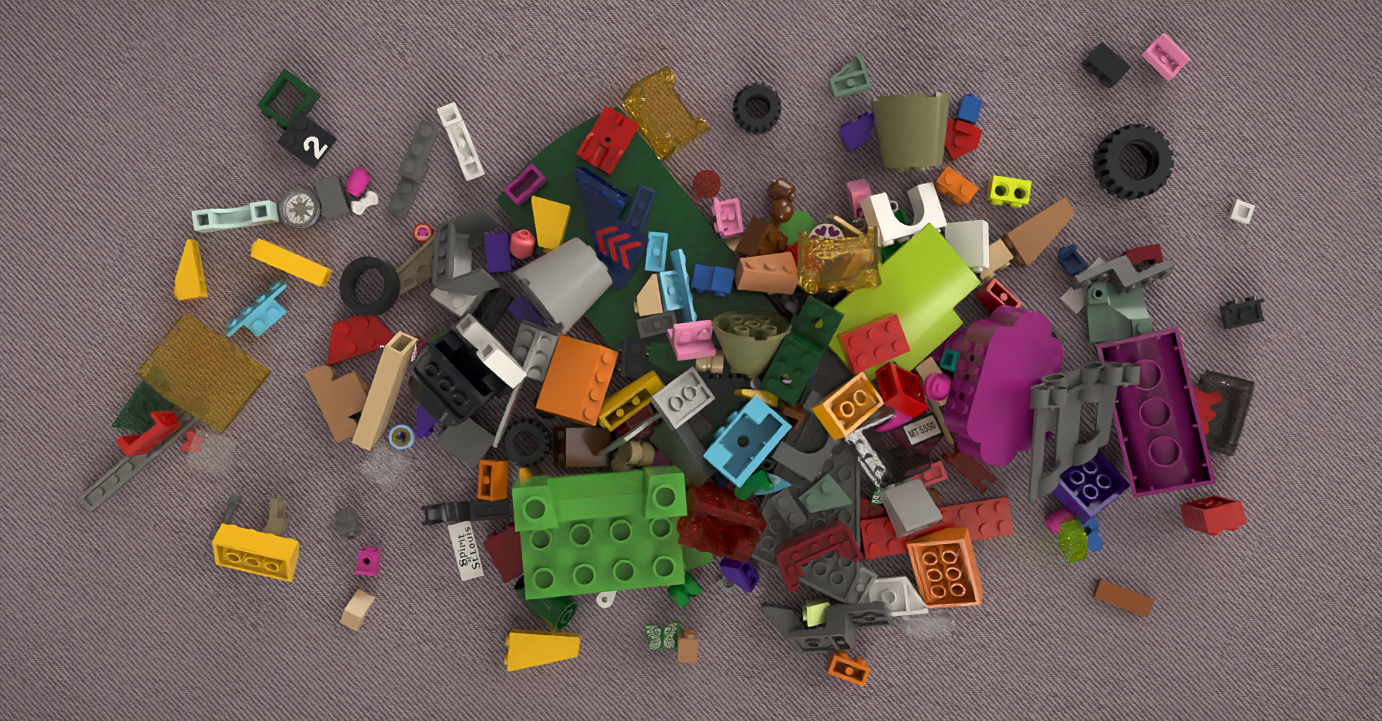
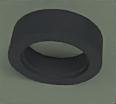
[339,256,400,316]

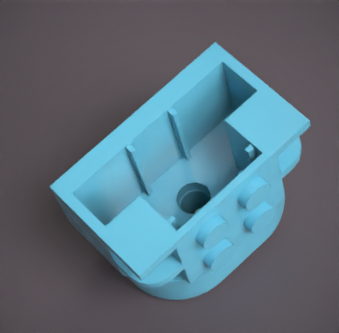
[703,395,792,488]

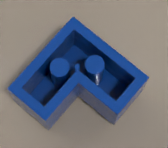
[691,264,735,298]

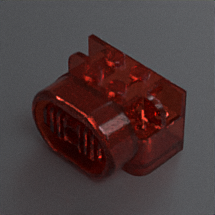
[676,482,767,563]

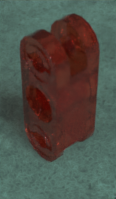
[941,441,997,494]

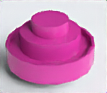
[923,372,951,401]

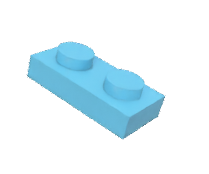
[645,232,668,272]

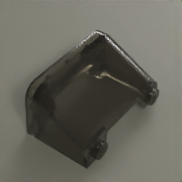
[1198,370,1255,458]

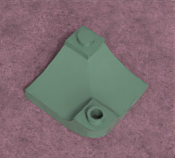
[1084,283,1152,343]

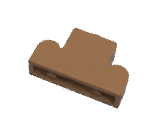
[304,365,370,443]

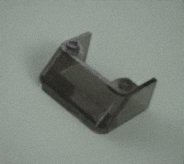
[845,404,931,488]

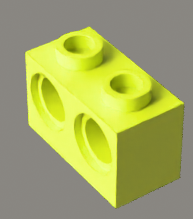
[986,175,1032,209]

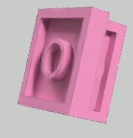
[667,320,716,361]

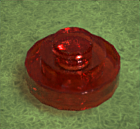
[693,170,721,199]

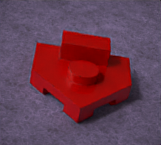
[945,119,983,161]

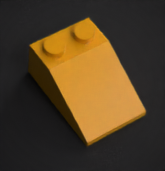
[811,371,884,441]

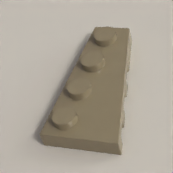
[382,234,435,297]

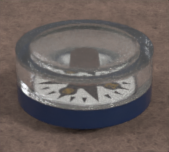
[279,189,321,229]

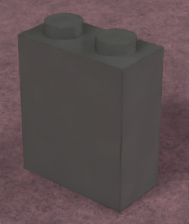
[436,417,496,469]

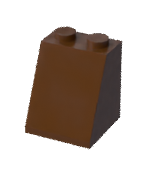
[553,426,612,467]

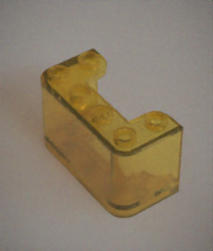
[797,226,882,293]

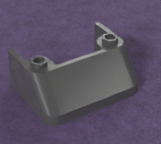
[432,207,501,296]

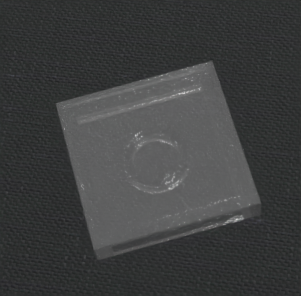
[185,428,236,476]

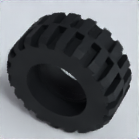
[1093,123,1174,200]

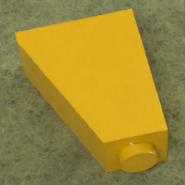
[531,196,572,253]

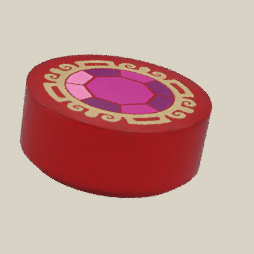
[413,223,434,243]

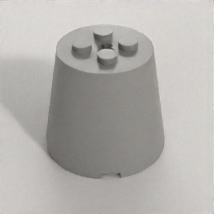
[513,237,612,335]

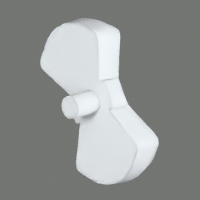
[351,191,378,215]

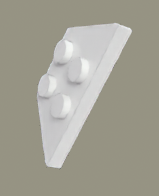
[863,575,929,616]

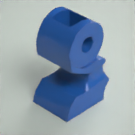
[1073,517,1104,552]

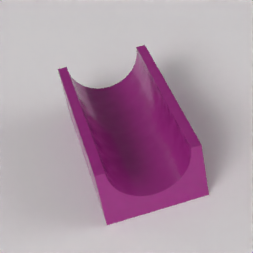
[1096,325,1216,498]

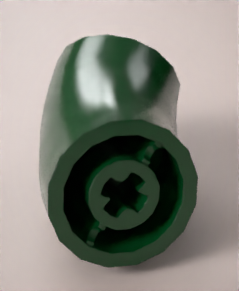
[514,575,579,632]

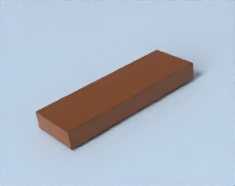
[1092,579,1154,618]

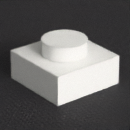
[1228,199,1255,225]

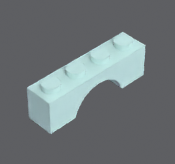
[192,200,279,233]

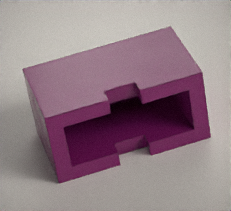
[503,163,547,207]

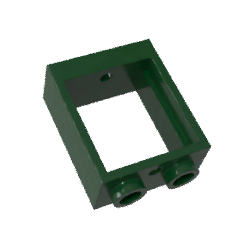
[257,69,321,130]

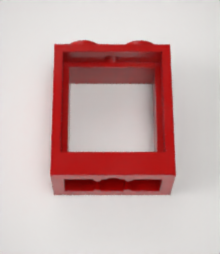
[875,361,929,418]

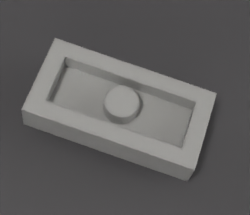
[848,565,878,604]

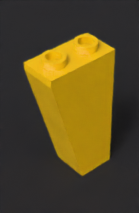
[250,238,333,287]
[597,370,665,432]
[504,628,581,671]

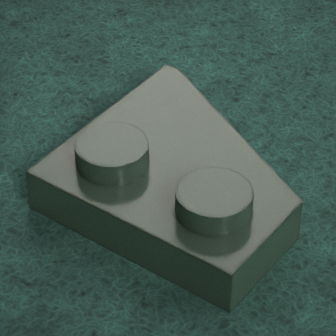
[829,53,872,99]
[798,473,852,513]

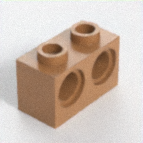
[677,628,698,664]

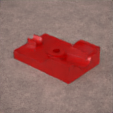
[576,105,640,176]

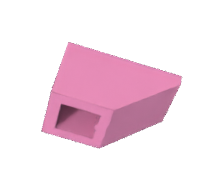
[846,178,871,226]

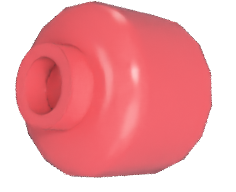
[509,230,536,259]

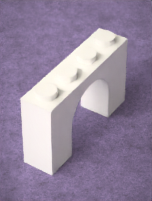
[860,182,947,247]
[456,313,527,388]

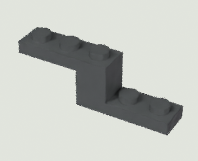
[386,119,441,219]
[1070,255,1175,295]

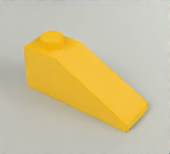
[174,239,208,301]

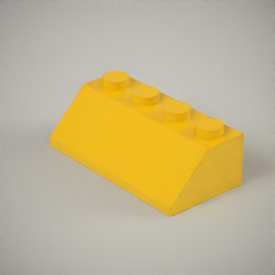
[212,523,299,582]

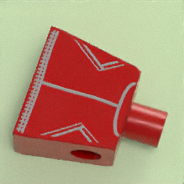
[615,403,660,440]

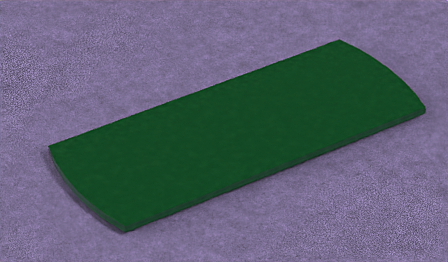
[496,106,806,463]

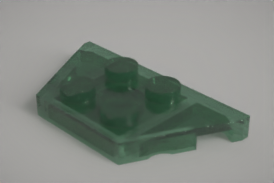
[112,365,178,432]

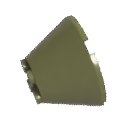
[712,310,792,378]

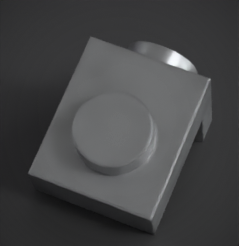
[334,507,362,540]

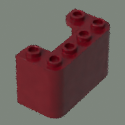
[774,520,864,592]

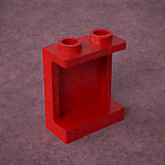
[115,411,180,457]

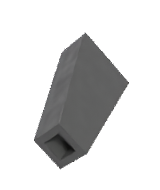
[649,418,717,489]

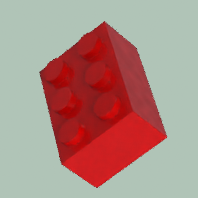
[836,313,911,374]
[1180,495,1247,536]

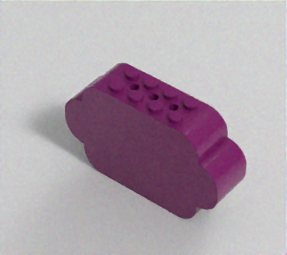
[944,305,1064,466]

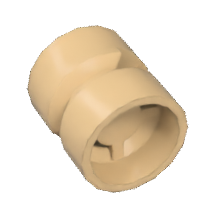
[695,348,724,374]
[618,440,655,467]

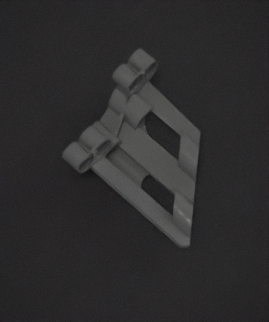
[1028,361,1141,504]

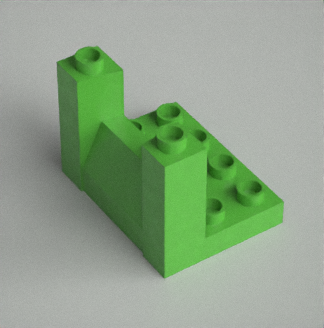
[512,464,687,600]

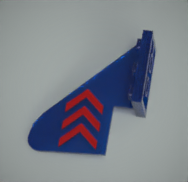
[572,166,650,290]

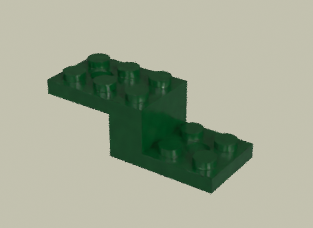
[760,296,845,406]

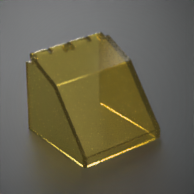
[137,313,272,434]

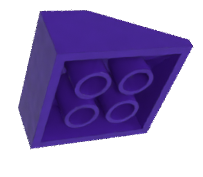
[1052,451,1130,525]

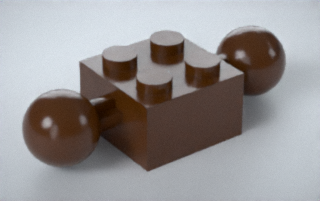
[733,199,794,291]

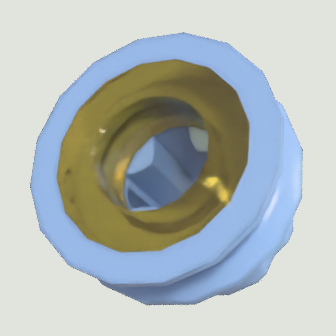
[389,424,415,450]

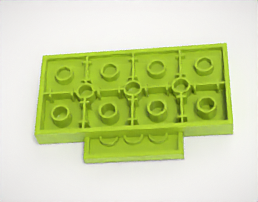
[814,223,981,382]

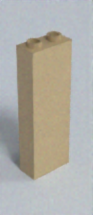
[352,331,418,451]

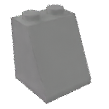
[880,478,943,538]

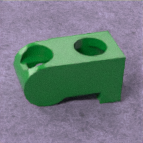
[735,470,775,500]

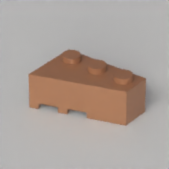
[734,252,800,295]

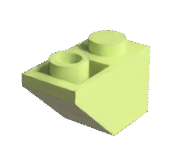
[802,598,829,626]

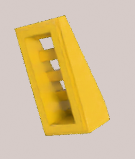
[734,389,778,407]

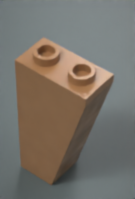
[1002,197,1076,268]

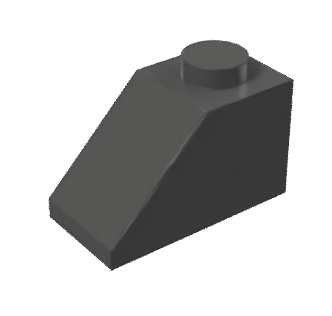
[761,603,804,640]

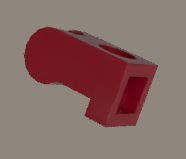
[1121,243,1163,266]

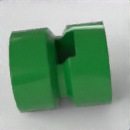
[667,571,703,608]

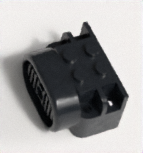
[408,330,505,426]

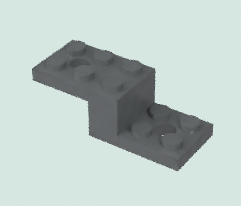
[789,600,894,654]

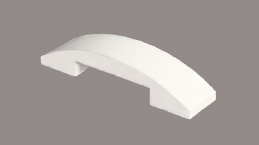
[437,102,485,181]

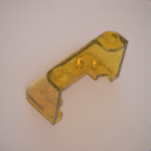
[622,65,711,161]

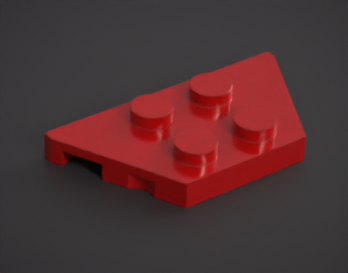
[327,314,394,365]

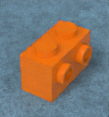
[933,166,979,207]
[477,458,509,501]
[825,651,871,687]

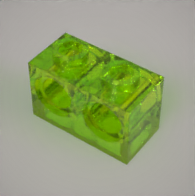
[1059,519,1088,564]

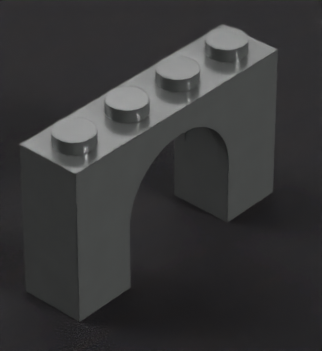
[771,390,842,482]

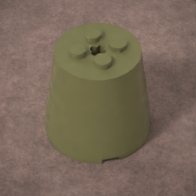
[871,93,950,172]

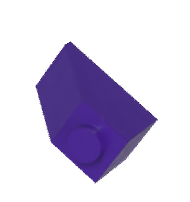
[719,551,760,593]

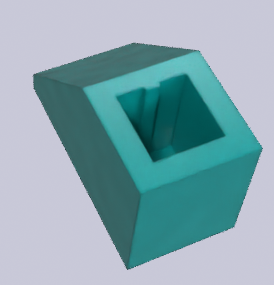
[939,349,960,373]

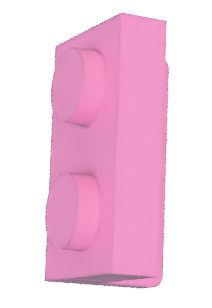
[1141,33,1190,82]
[711,197,744,240]

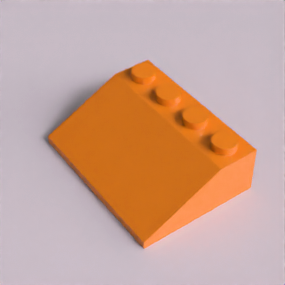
[535,335,619,427]
[907,526,984,608]

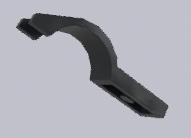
[421,498,510,526]

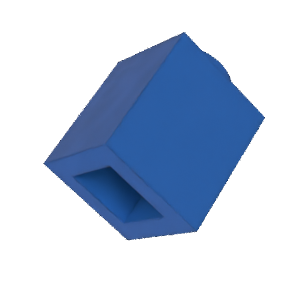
[954,94,983,125]

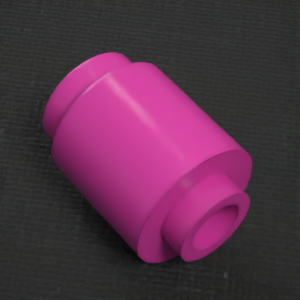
[345,167,371,197]
[1044,507,1075,533]

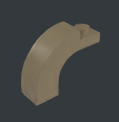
[261,496,290,537]

